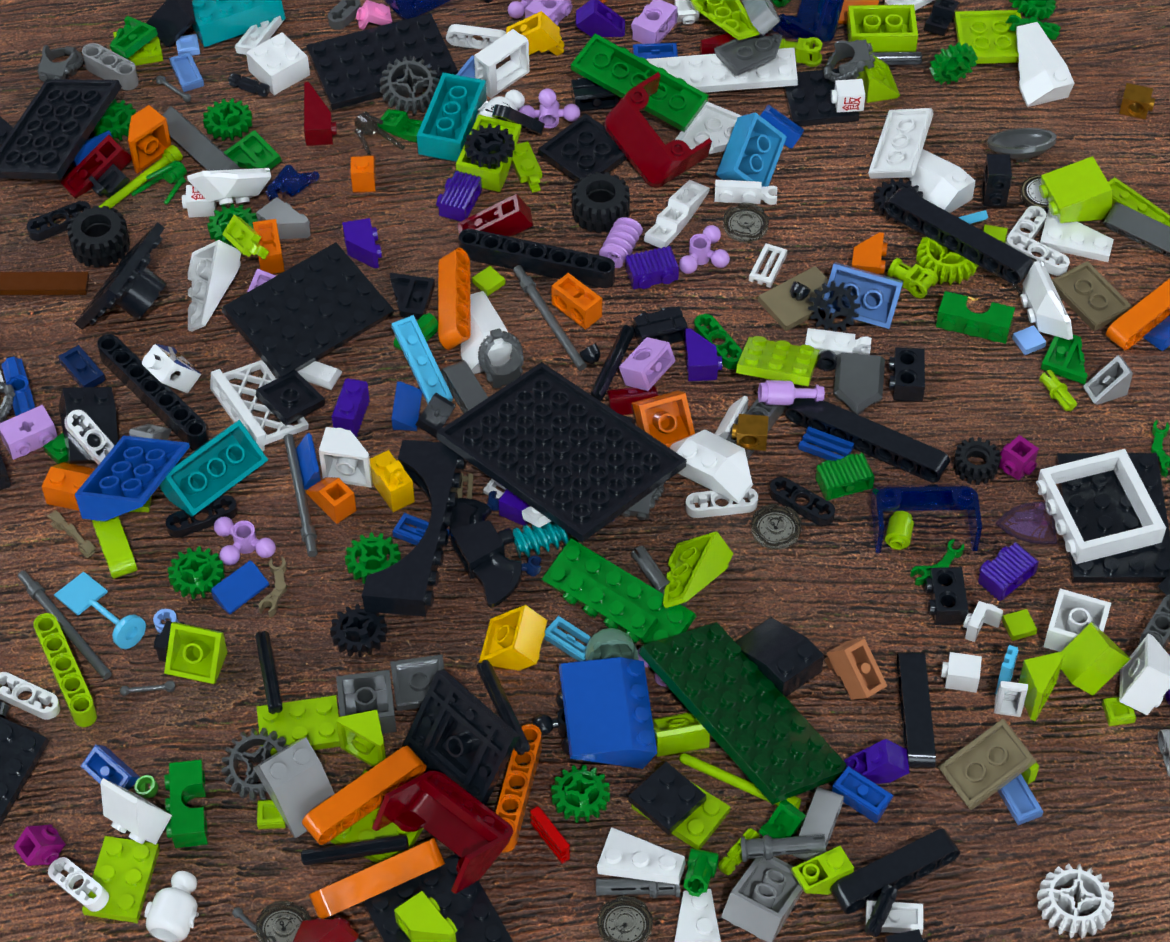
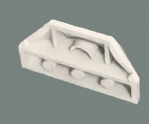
[187,168,271,205]
[1020,261,1073,340]
[669,429,753,503]

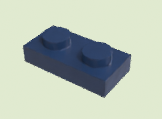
[58,345,106,387]

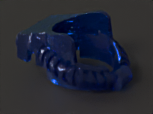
[265,165,320,201]

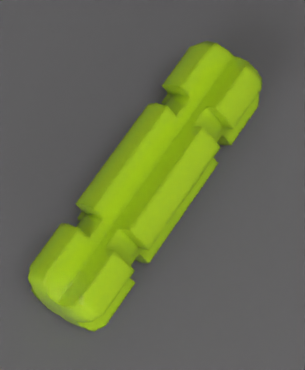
[718,828,760,875]

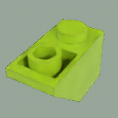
[791,846,854,895]
[394,891,457,942]

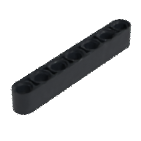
[884,188,1033,284]
[458,229,615,288]
[97,334,209,451]
[785,398,950,483]

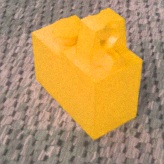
[506,11,564,56]
[370,450,415,512]

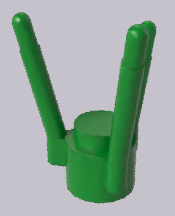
[131,160,187,205]

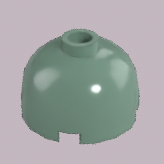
[585,628,639,661]

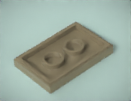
[1052,261,1133,331]
[758,266,838,331]
[938,719,1037,810]

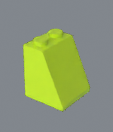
[1039,156,1113,223]

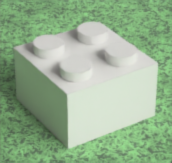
[246,32,310,95]
[1044,589,1111,652]

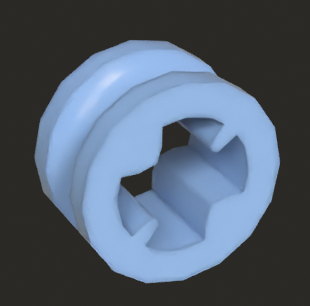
[153,609,178,633]

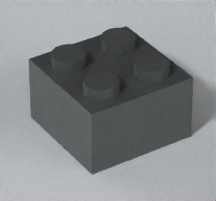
[336,670,397,734]

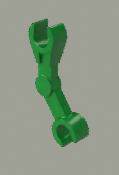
[1006,15,1061,40]
[1151,420,1170,478]
[910,539,964,586]

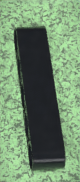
[897,652,936,768]
[830,829,960,914]

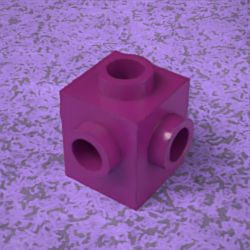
[999,435,1039,481]
[13,825,65,866]

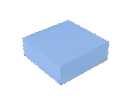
[176,34,200,56]
[1012,325,1046,355]

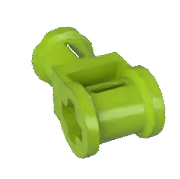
[779,37,822,67]
[887,258,938,299]

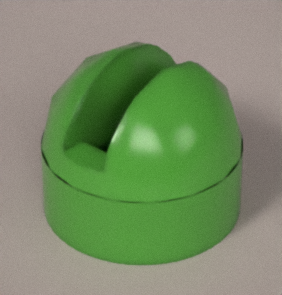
[134,775,159,799]

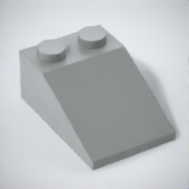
[253,738,335,838]
[721,856,803,942]

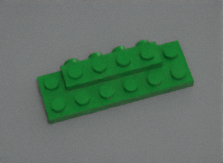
[571,33,709,132]
[542,538,697,645]

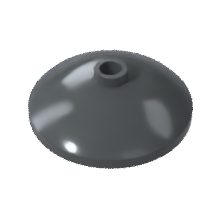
[987,128,1057,162]

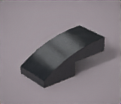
[924,0,960,36]

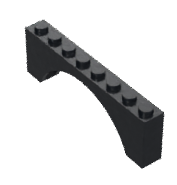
[362,440,467,617]

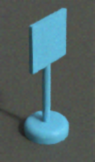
[54,572,146,649]

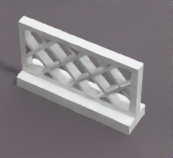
[210,360,309,451]

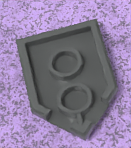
[714,32,782,76]
[834,352,885,415]

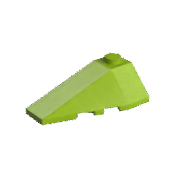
[690,0,759,40]
[663,531,733,608]

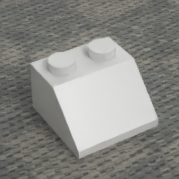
[319,427,373,488]
[1119,634,1170,715]
[100,778,172,845]

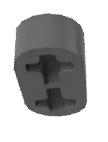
[328,0,361,30]

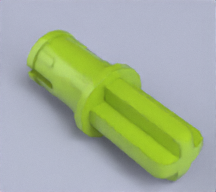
[1039,370,1077,412]

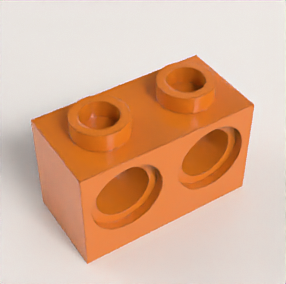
[253,219,285,274]
[551,273,602,330]

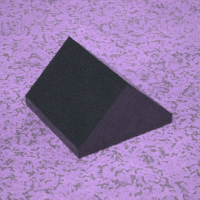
[146,0,195,48]

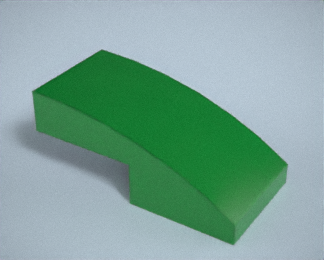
[377,109,422,143]

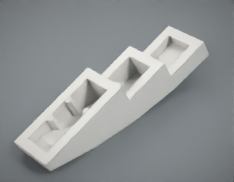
[644,180,710,249]

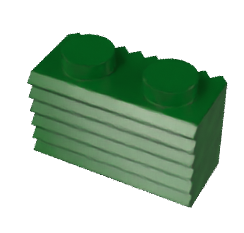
[815,453,875,501]

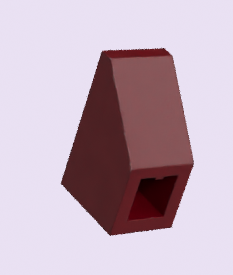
[293,918,359,942]

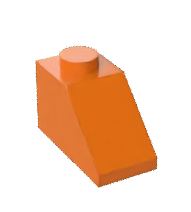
[351,155,376,193]

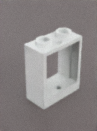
[474,29,530,98]

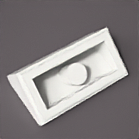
[715,396,748,439]

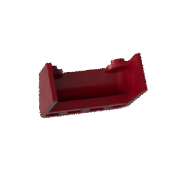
[604,72,712,188]
[372,771,513,894]

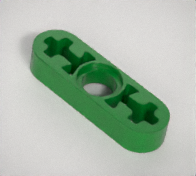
[694,314,743,370]

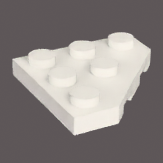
[675,102,741,154]

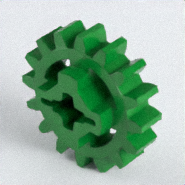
[1009,0,1056,20]
[929,42,978,85]
[203,98,253,141]
[92,99,136,140]
[207,204,258,248]
[345,532,401,584]
[168,546,225,599]
[551,765,610,823]

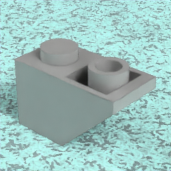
[256,197,311,239]

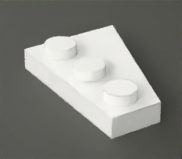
[1040,209,1114,262]
[597,827,686,885]
[674,889,721,942]

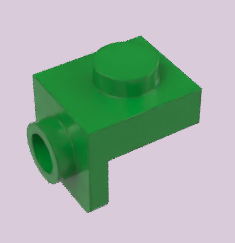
[759,800,806,838]

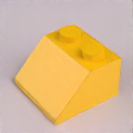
[479,605,547,671]

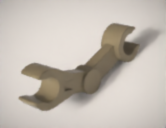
[47,510,96,559]
[259,557,287,618]

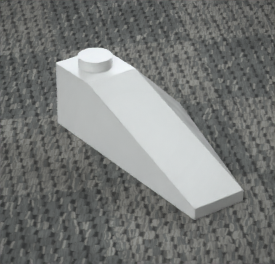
[1016,22,1075,107]
[908,149,975,213]
[188,240,241,332]
[461,291,512,374]

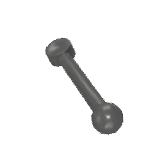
[156,75,191,102]
[119,681,176,696]
[232,907,276,942]

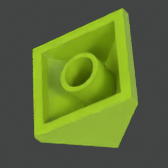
[857,56,900,103]
[1061,621,1131,696]
[164,622,228,684]
[1019,652,1065,721]
[336,710,386,767]
[653,712,710,757]

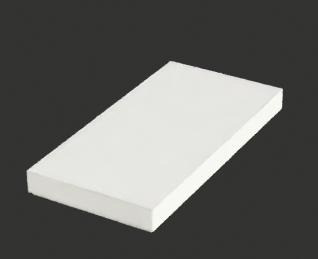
[868,108,934,179]

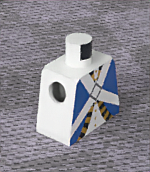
[142,344,201,393]

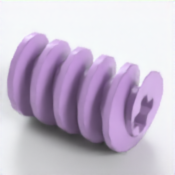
[599,217,643,268]

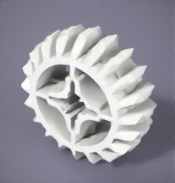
[1037,864,1114,939]

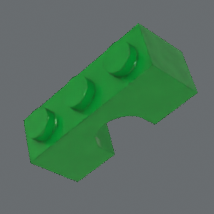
[936,291,1015,344]
[164,759,208,848]

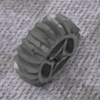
[380,56,440,116]
[221,728,289,801]

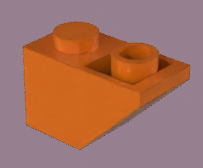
[852,232,888,274]
[306,477,357,524]

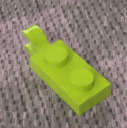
[512,141,542,193]
[222,215,269,260]

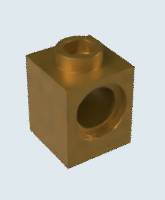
[1119,83,1156,120]
[732,414,769,451]

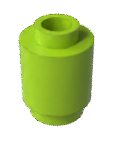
[885,511,914,550]

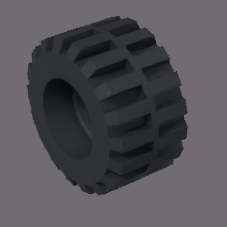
[572,172,630,233]
[67,205,130,268]

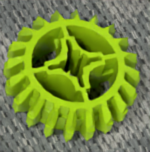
[916,237,979,286]

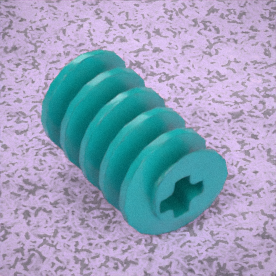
[513,521,569,559]

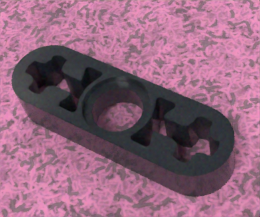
[492,104,545,136]
[26,201,91,241]
[769,477,835,526]
[166,495,238,538]

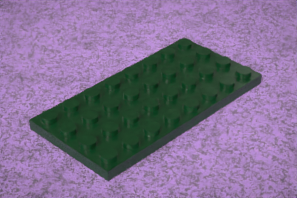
[639,622,846,805]

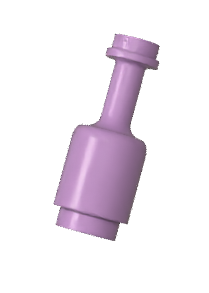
[758,380,825,405]

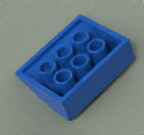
[75,435,190,521]
[559,657,657,769]

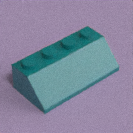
[159,420,268,517]

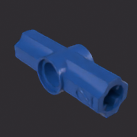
[1,356,36,416]

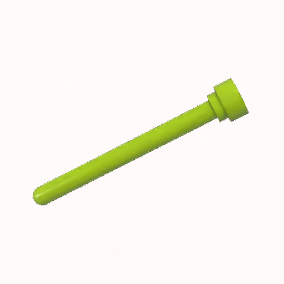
[99,145,183,209]
[679,753,801,810]

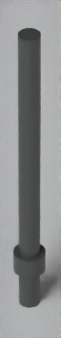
[513,265,587,371]
[284,434,318,557]
[18,570,112,680]

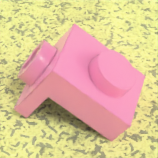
[356,0,392,30]

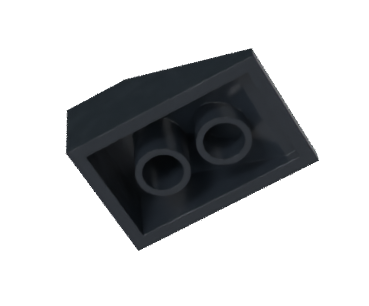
[58,387,118,464]
[735,617,824,697]

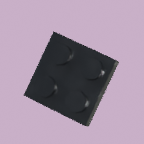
[256,370,325,426]
[629,762,706,835]

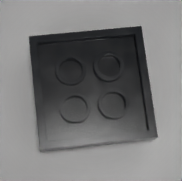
[783,68,859,127]
[538,113,628,183]

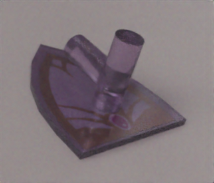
[996,502,1057,544]

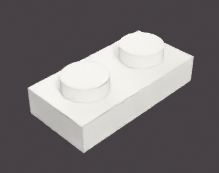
[866,900,923,935]

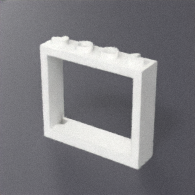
[1036,449,1166,564]

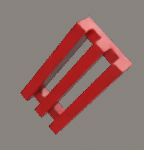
[530,806,570,864]

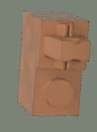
[824,638,887,700]

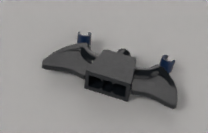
[449,491,541,608]

